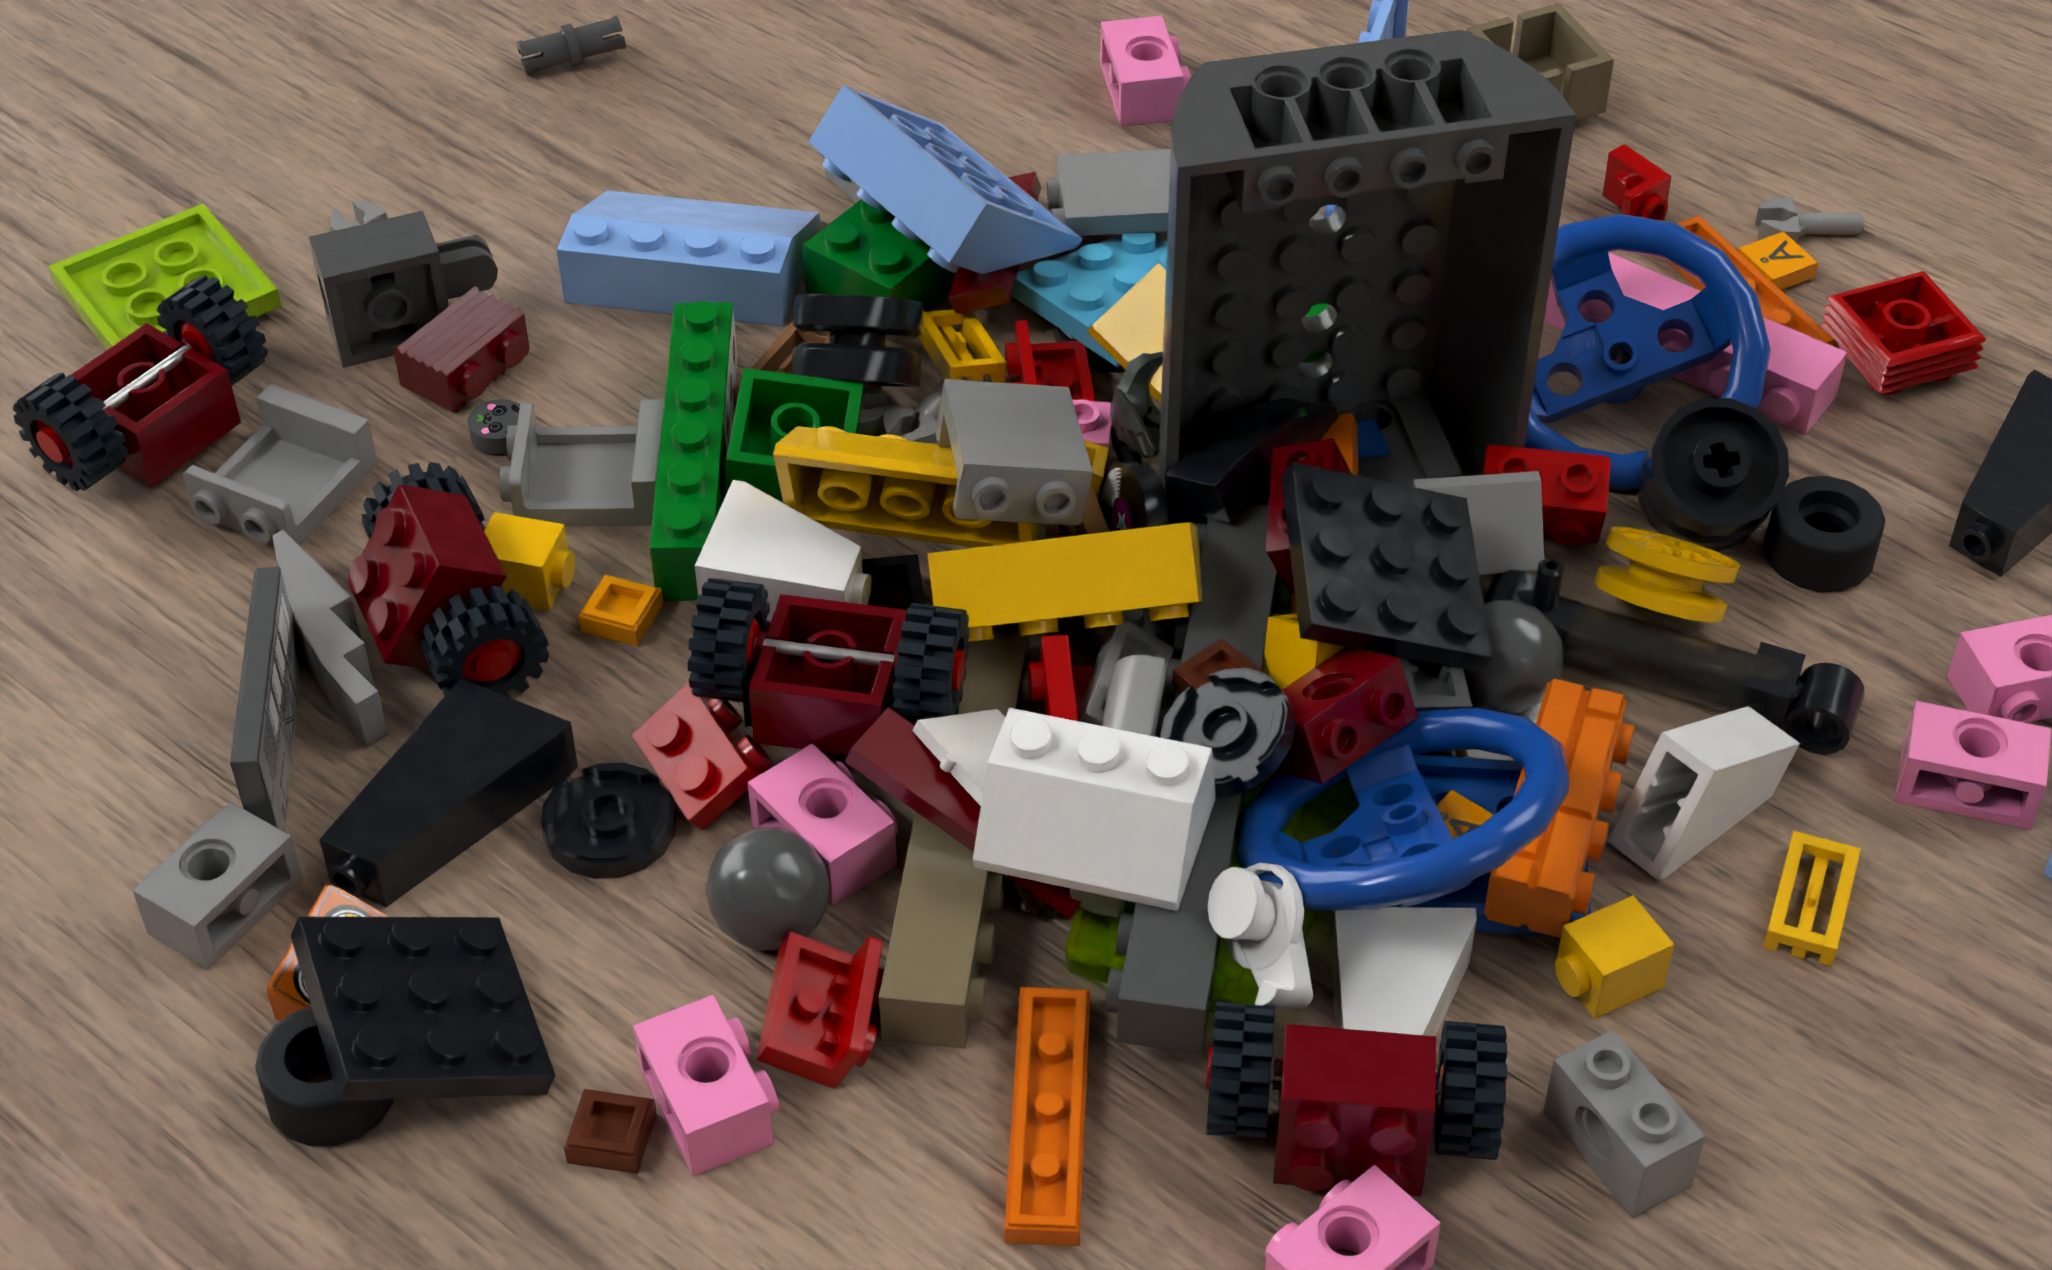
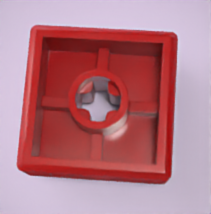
[1820,271,1986,395]

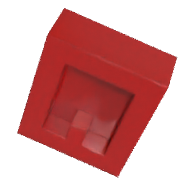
[1602,144,1672,221]

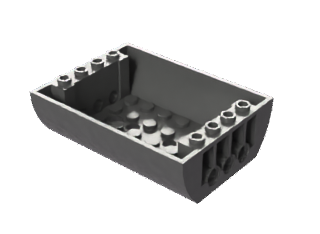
[1158,30,1576,525]

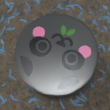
[468,399,520,454]

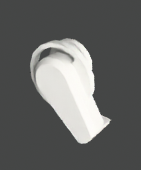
[1207,863,1313,1011]

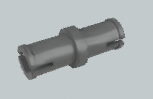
[516,16,626,74]

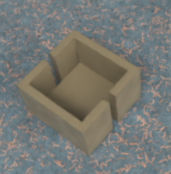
[1467,3,1614,121]

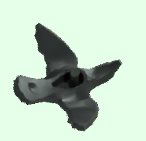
[1110,352,1163,466]

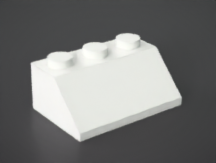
[973,708,1216,911]

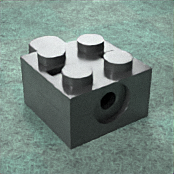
[309,211,498,368]

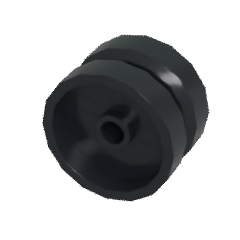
[791,294,924,391]
[1637,398,1789,552]

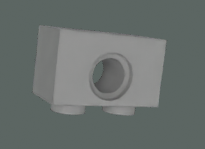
[133,802,303,970]
[1543,1030,1705,1218]

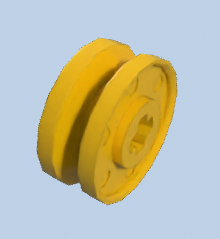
[1594,526,1741,623]

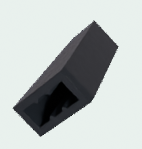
[1949,370,2052,577]
[319,678,578,907]

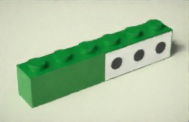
[650,301,738,601]

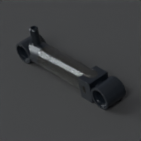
[1483,558,1864,755]

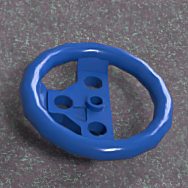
[1524,214,1771,491]
[1237,708,1569,911]

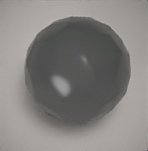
[1463,600,1564,714]
[705,827,830,950]

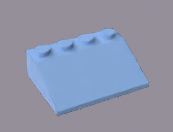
[808,85,1083,274]
[557,190,820,326]

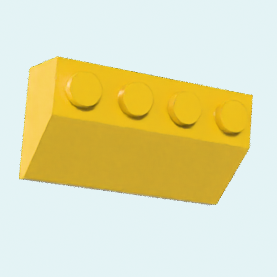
[773,426,1040,548]
[927,522,1203,642]

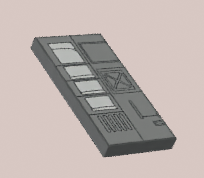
[230,567,303,832]

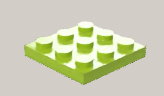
[48,204,282,350]

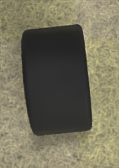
[1763,476,1885,592]
[255,1007,394,1146]

